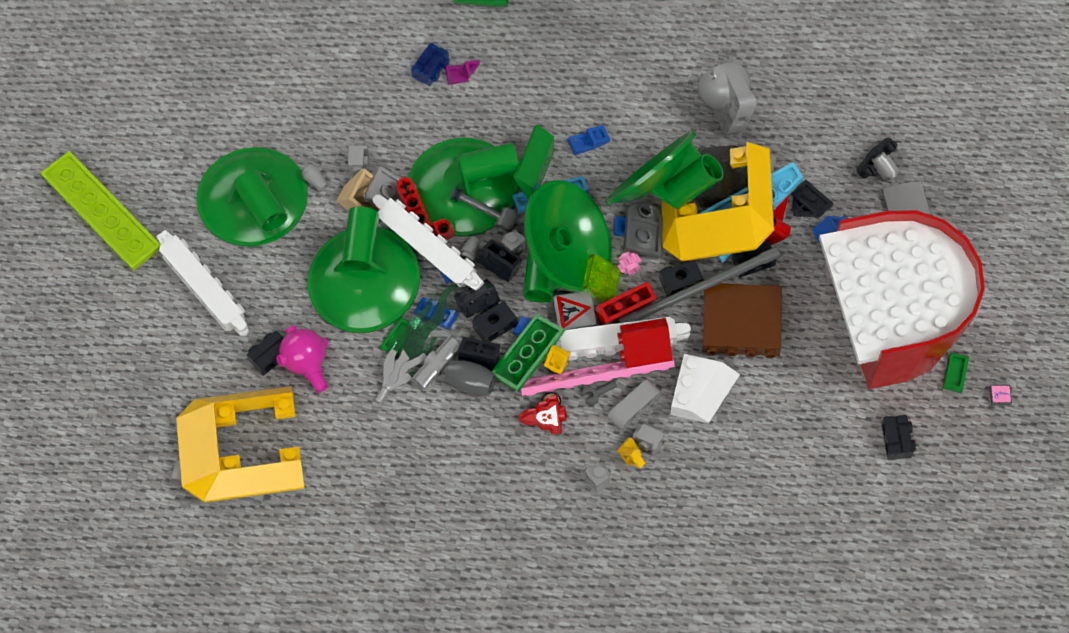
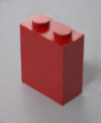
[617,318,673,368]

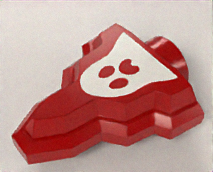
[518,395,567,434]

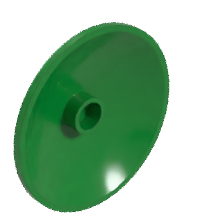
[604,130,723,209]
[407,138,519,237]
[197,147,308,247]
[523,180,611,303]
[307,207,420,333]

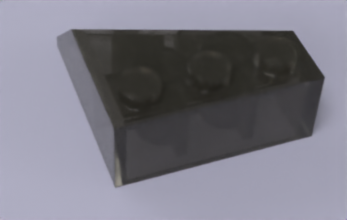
[696,145,748,208]

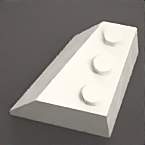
[670,354,740,424]

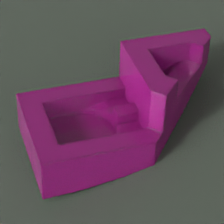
[445,60,480,85]

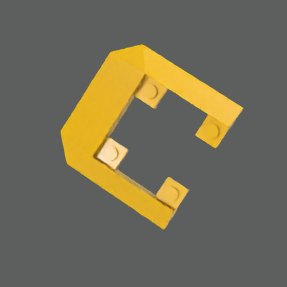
[662,142,774,262]
[176,386,305,503]

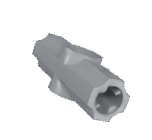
[412,336,460,390]

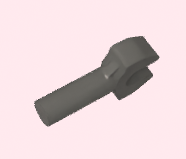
[581,380,617,405]

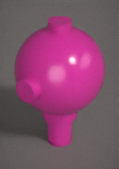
[276,325,329,394]

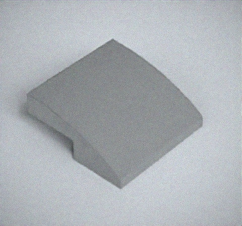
[883,181,931,215]

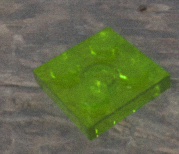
[582,254,621,302]

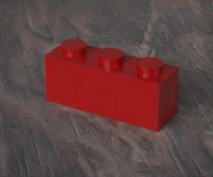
[594,281,657,325]

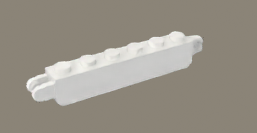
[372,194,484,290]
[156,230,249,337]
[547,317,691,361]

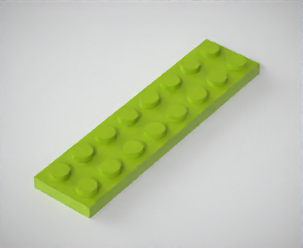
[40,151,161,271]

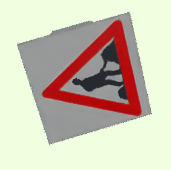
[553,290,597,330]

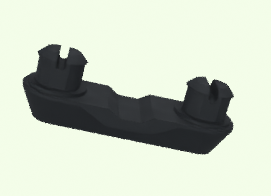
[856,138,897,179]

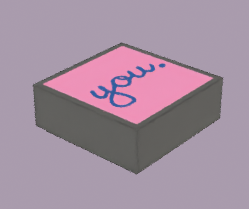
[989,385,1012,405]

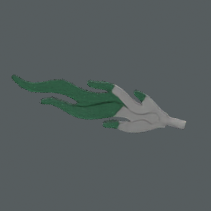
[375,284,457,404]

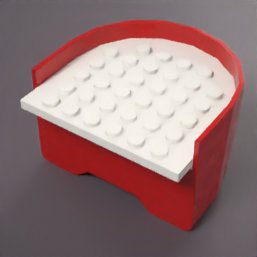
[819,210,985,390]

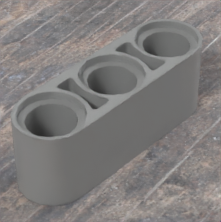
[608,379,662,430]

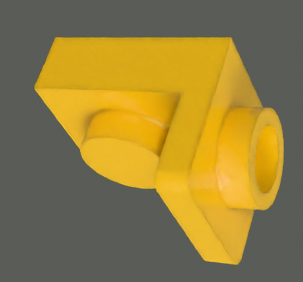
[544,345,571,374]
[617,438,645,469]

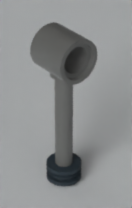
[450,186,519,233]

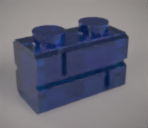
[411,43,450,86]

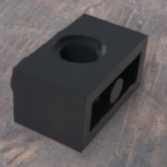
[659,260,704,297]
[472,301,517,342]

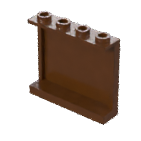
[702,283,782,358]

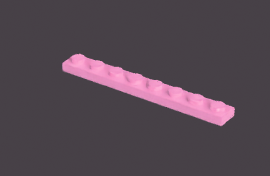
[521,357,675,396]

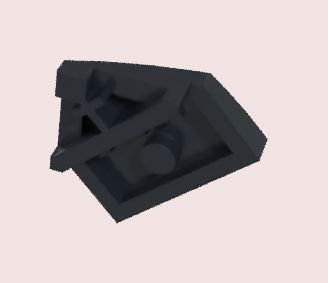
[792,179,833,217]

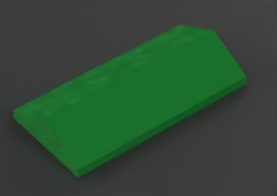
[513,125,555,200]
[492,314,565,392]

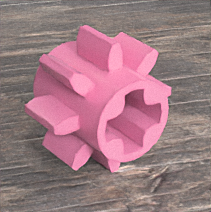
[617,252,642,275]

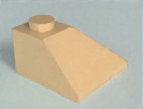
[336,168,380,212]

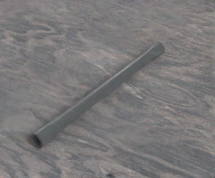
[618,246,781,323]

